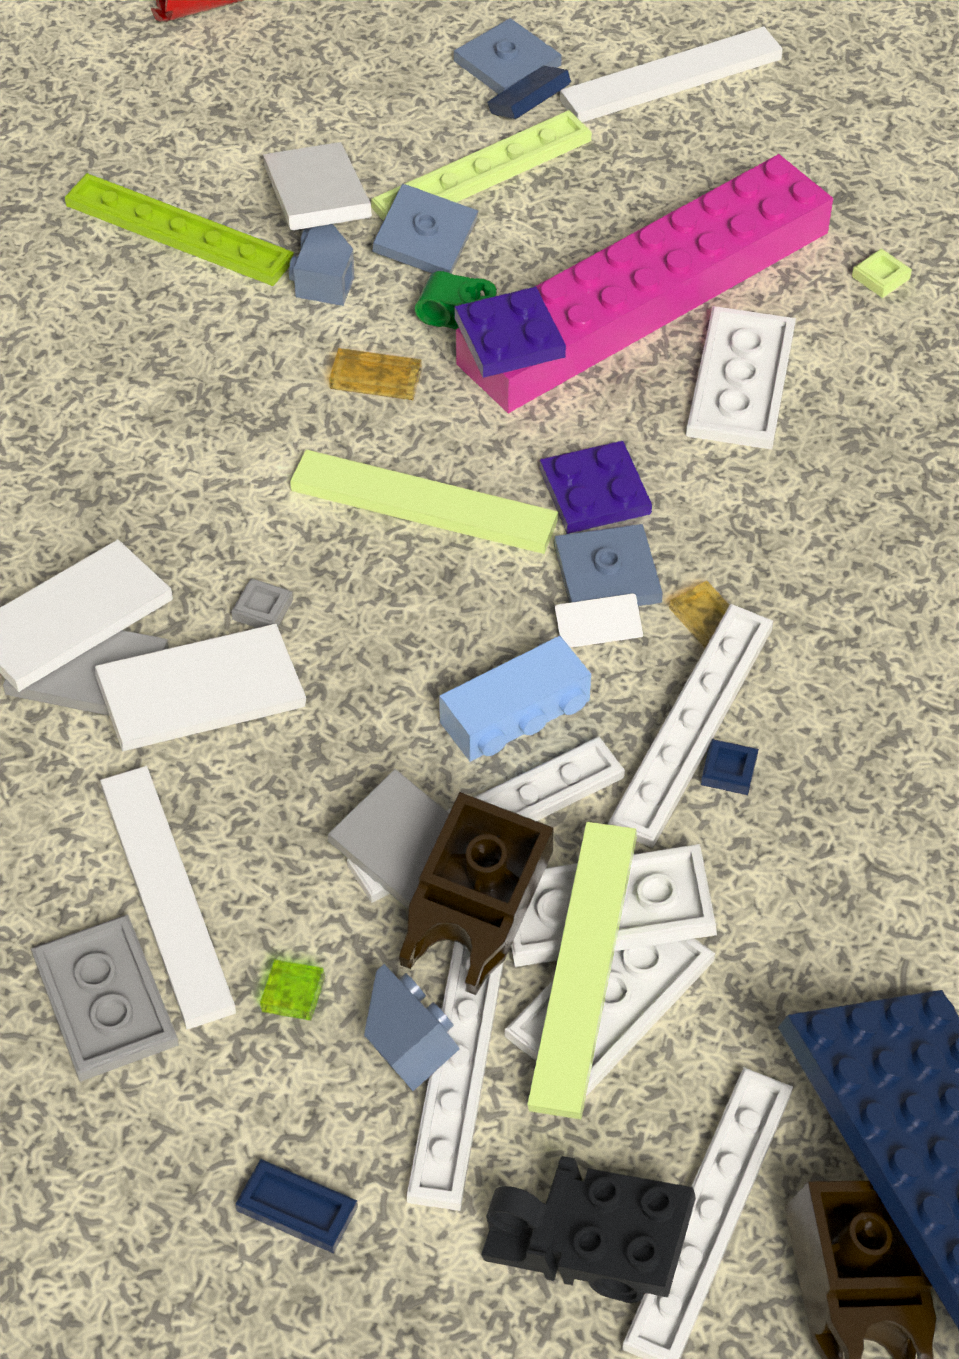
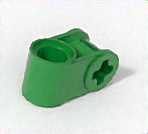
[415,271,497,329]

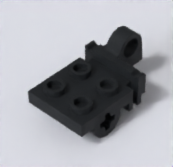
[481,1156,696,1303]

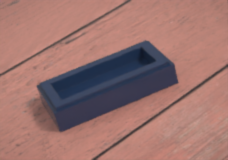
[487,65,571,119]
[235,1159,358,1254]

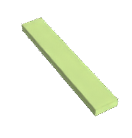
[371,110,592,221]
[290,449,558,554]
[527,822,637,1120]

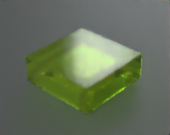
[260,959,325,1021]

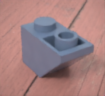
[289,224,355,306]
[364,964,460,1091]

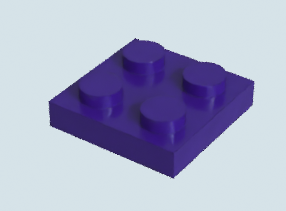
[455,286,566,378]
[539,441,652,534]

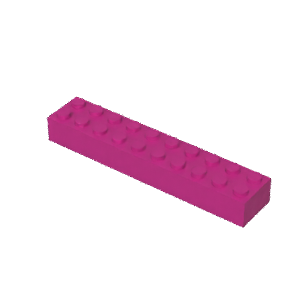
[456,154,833,413]

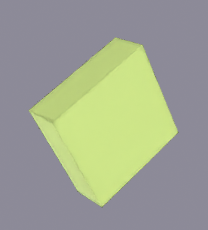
[852,248,912,298]

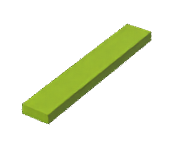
[65,173,294,286]

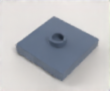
[454,18,562,94]
[372,183,478,274]
[554,524,663,606]

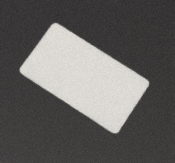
[555,594,643,648]

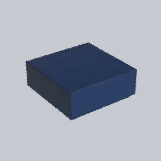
[701,739,759,796]

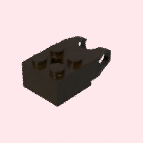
[399,792,554,995]
[785,1181,937,1359]

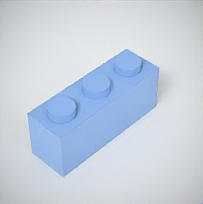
[439,636,591,762]

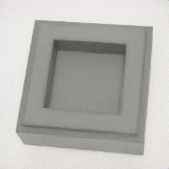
[231,578,293,628]

